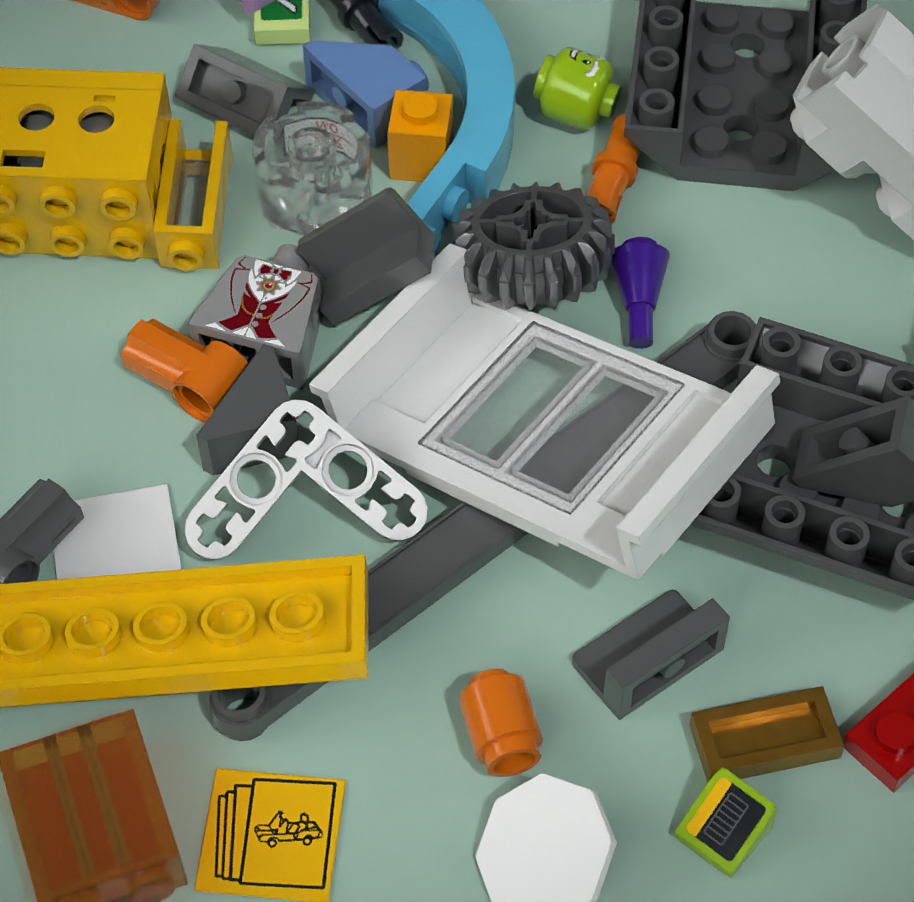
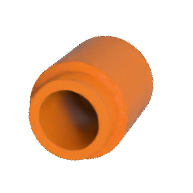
[459,668,543,777]

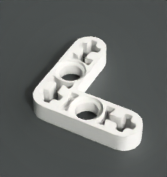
[184,399,428,559]

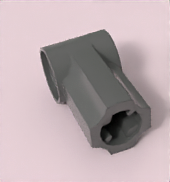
[0,478,84,584]

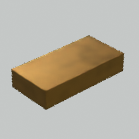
[689,686,844,783]

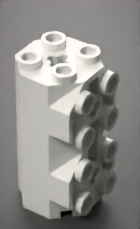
[790,4,914,240]

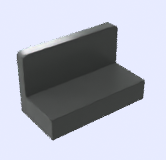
[175,44,315,141]
[297,187,436,326]
[572,590,730,721]

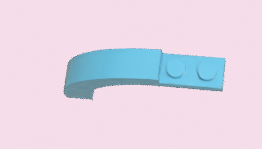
[378,0,515,254]

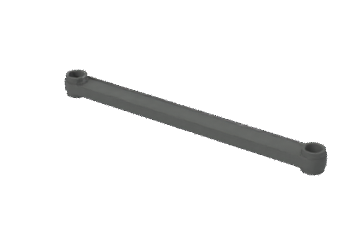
[209,311,756,741]

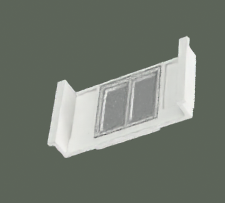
[309,243,780,580]

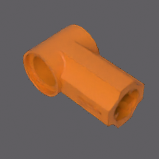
[121,318,249,423]

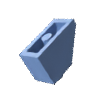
[303,40,429,149]

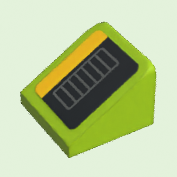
[674,767,777,879]

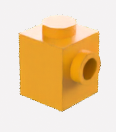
[387,89,453,182]

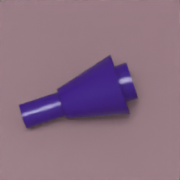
[612,237,670,349]

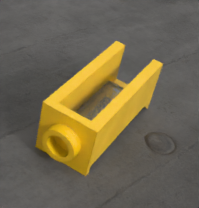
[153,119,234,271]

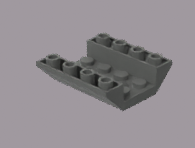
[624,0,867,191]
[690,317,914,600]

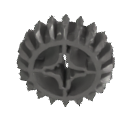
[452,181,615,311]

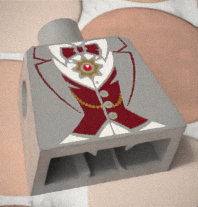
[188,244,322,390]

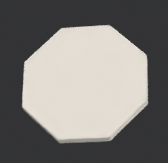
[475,773,617,902]

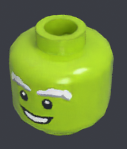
[533,47,622,130]

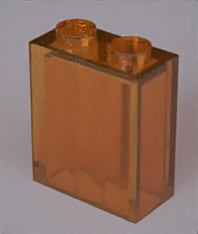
[0,709,188,902]

